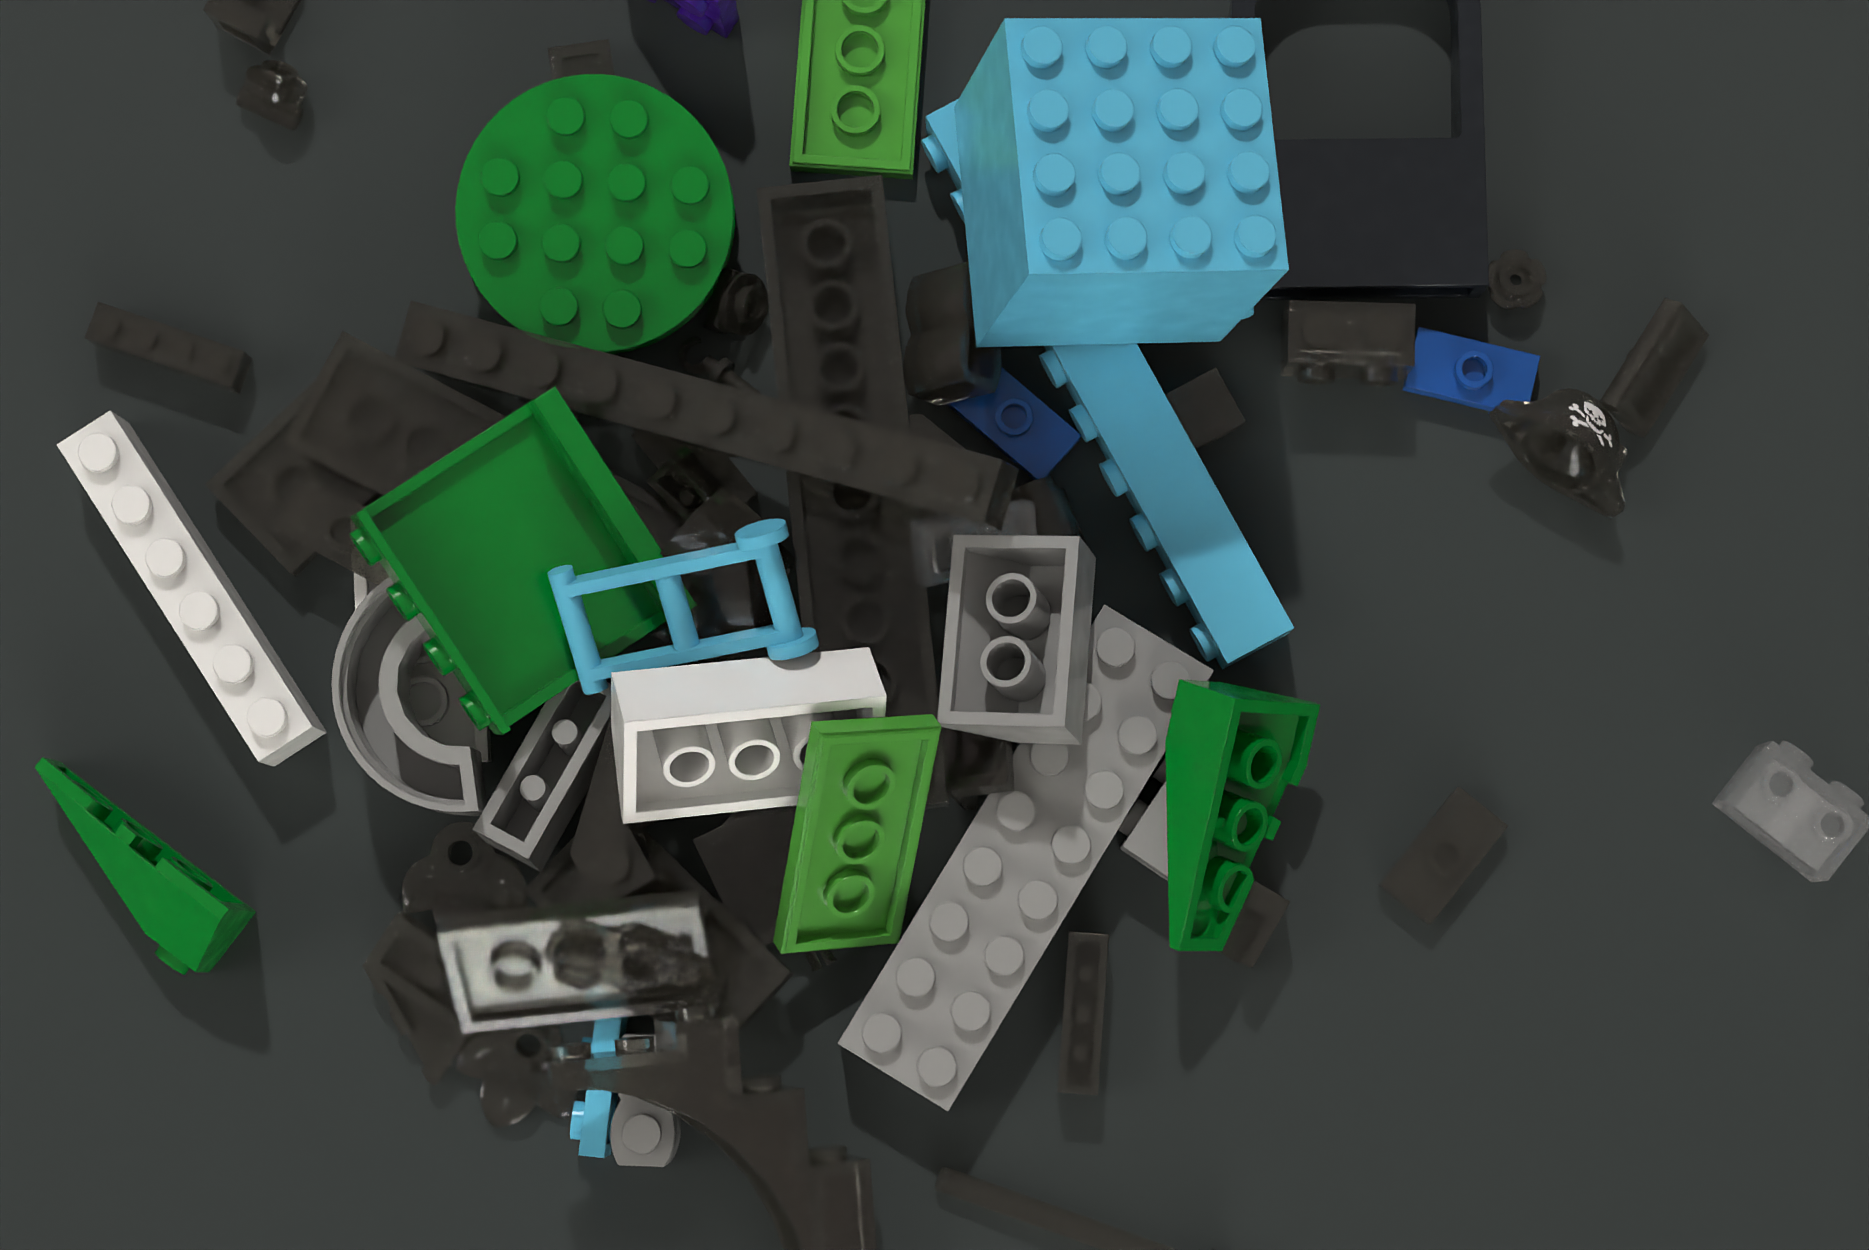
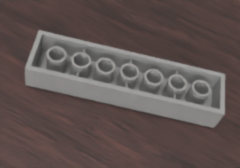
[837,604,1214,1111]

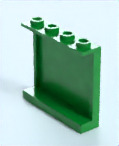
[349,387,697,735]

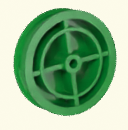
[455,74,735,355]

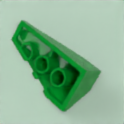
[1165,679,1320,951]
[35,757,256,975]

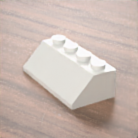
[611,647,887,824]

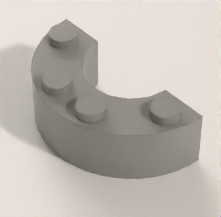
[331,577,487,816]

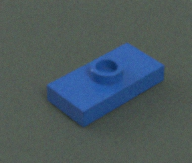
[1402,327,1540,419]
[947,355,1082,485]

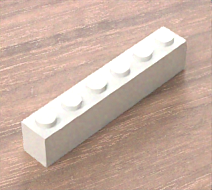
[57,410,327,766]

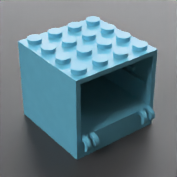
[954,18,1289,347]

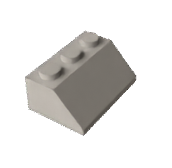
[937,535,1096,745]

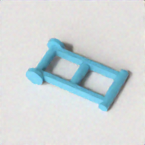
[547,519,819,695]

